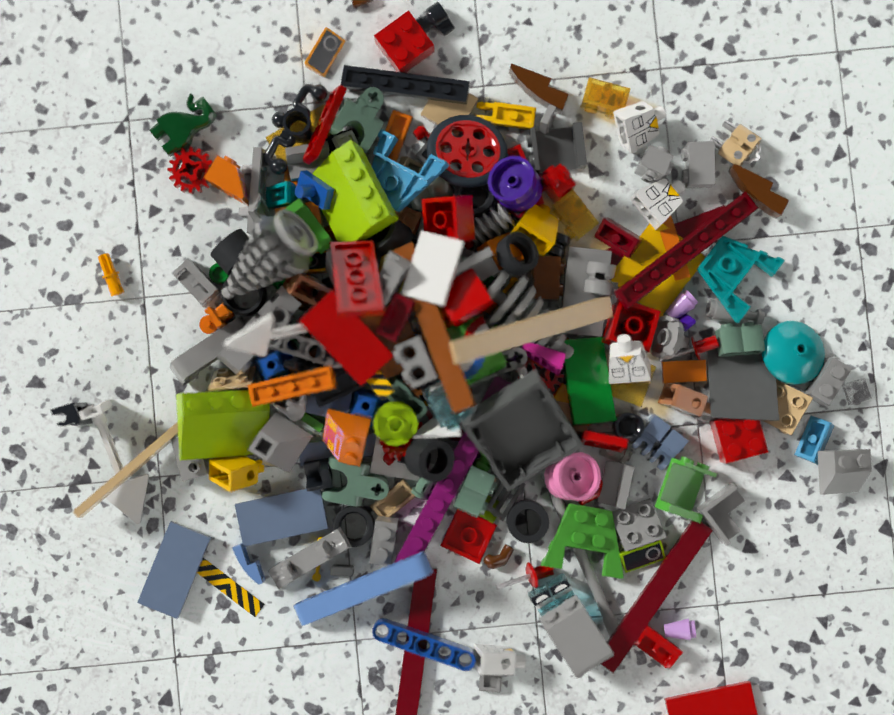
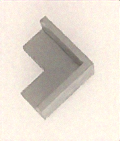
[696,483,745,546]

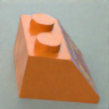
[204,155,249,207]
[322,409,371,467]

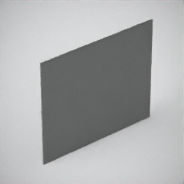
[707,348,779,421]

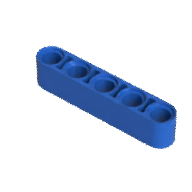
[372,618,476,671]

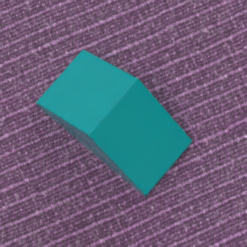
[266,181,298,209]

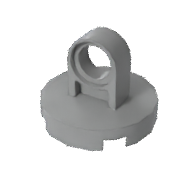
[650,316,690,360]

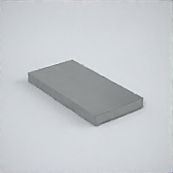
[561,246,612,337]

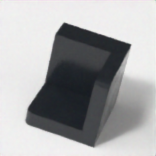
[303,458,333,492]

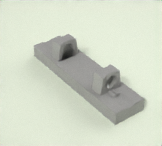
[238,147,268,234]
[268,527,351,589]

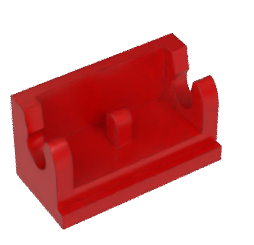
[634,625,683,669]

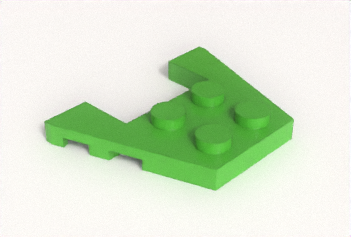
[541,504,624,579]

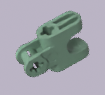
[329,87,384,153]
[322,455,389,507]

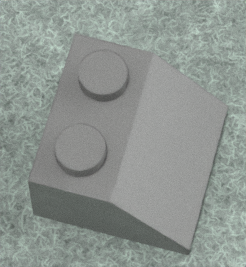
[818,449,872,495]

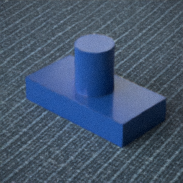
[295,170,334,210]

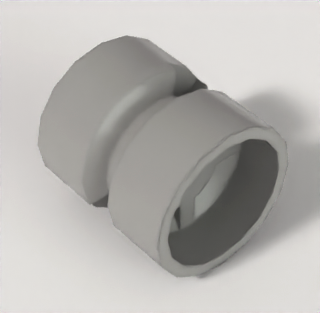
[583,261,616,296]

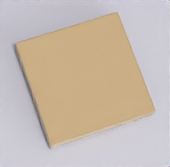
[421,93,479,137]

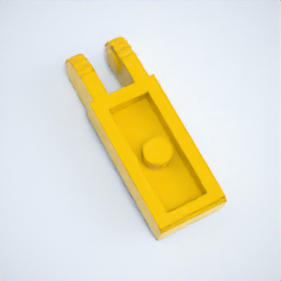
[476,102,536,130]

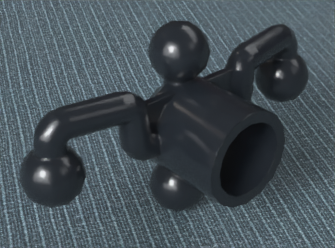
[263,84,328,175]

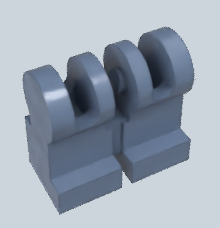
[630,414,689,471]

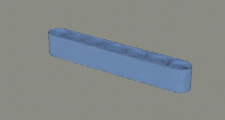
[293,551,433,626]

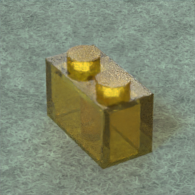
[580,77,631,119]
[551,190,599,242]

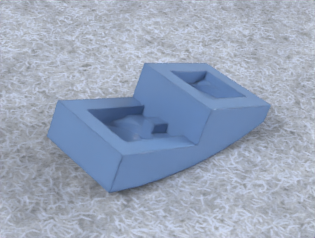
[232,543,266,585]

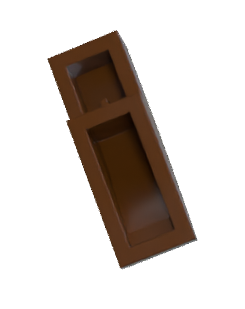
[509,63,569,115]
[728,164,789,219]

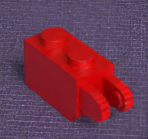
[541,164,576,205]

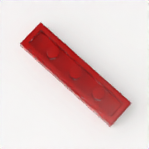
[303,85,347,165]

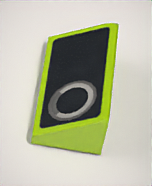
[619,540,666,573]

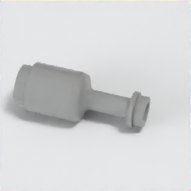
[706,298,765,324]

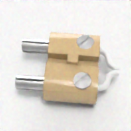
[709,120,762,166]

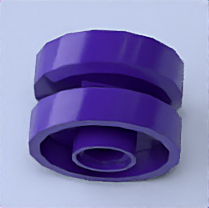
[488,156,543,212]

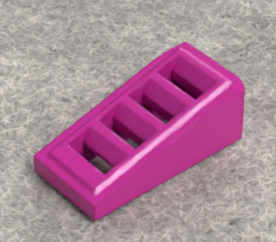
[522,342,566,376]

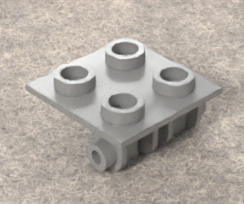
[612,498,667,552]

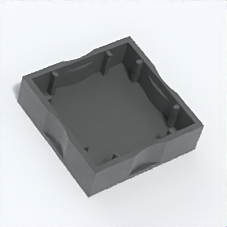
[459,369,584,492]

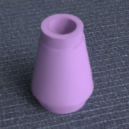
[665,290,698,319]
[664,618,696,640]

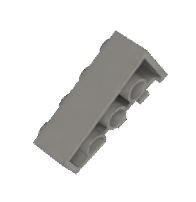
[217,287,301,374]

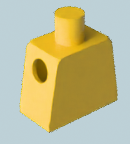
[510,204,559,256]
[209,456,264,492]

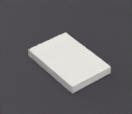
[401,231,465,307]

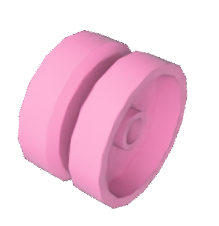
[544,452,601,501]

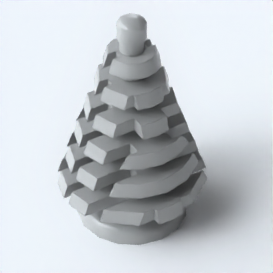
[222,209,318,300]
[485,269,574,359]

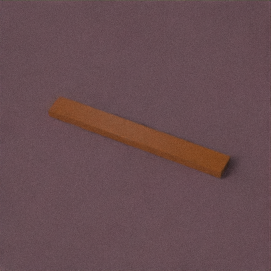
[393,242,476,414]

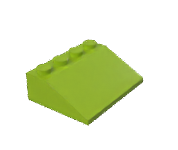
[312,140,399,242]
[176,390,270,460]

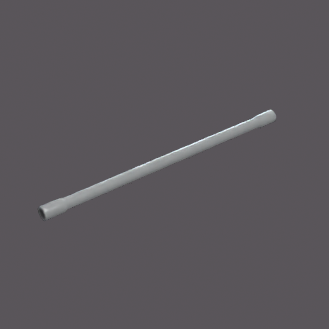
[539,467,619,636]

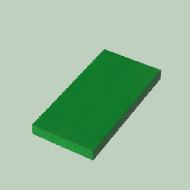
[563,337,617,426]

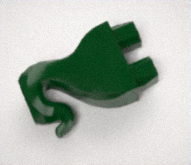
[150,93,217,157]

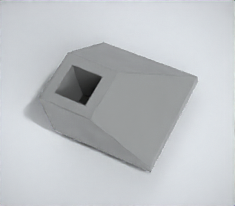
[248,412,313,473]

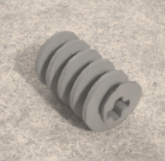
[473,203,516,247]

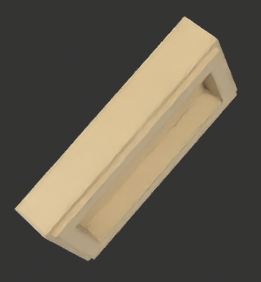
[370,479,416,517]

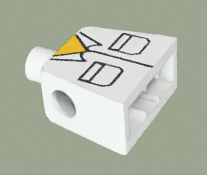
[613,101,666,154]
[630,178,685,230]
[609,334,651,384]
[474,644,526,675]

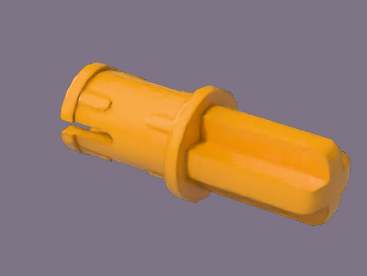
[98,253,124,297]

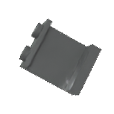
[526,122,587,174]

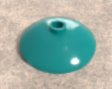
[762,321,825,385]

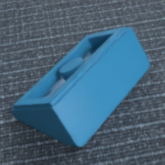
[794,415,834,465]

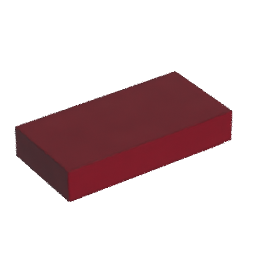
[376,292,416,343]

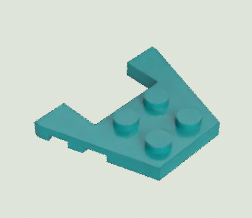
[697,236,785,324]

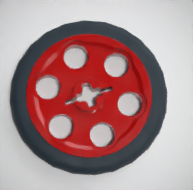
[427,115,508,188]

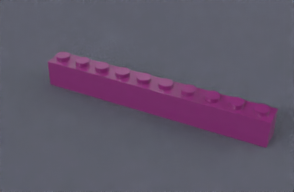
[393,376,512,563]

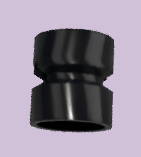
[612,412,644,441]

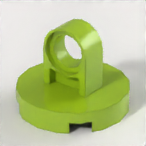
[373,401,418,446]

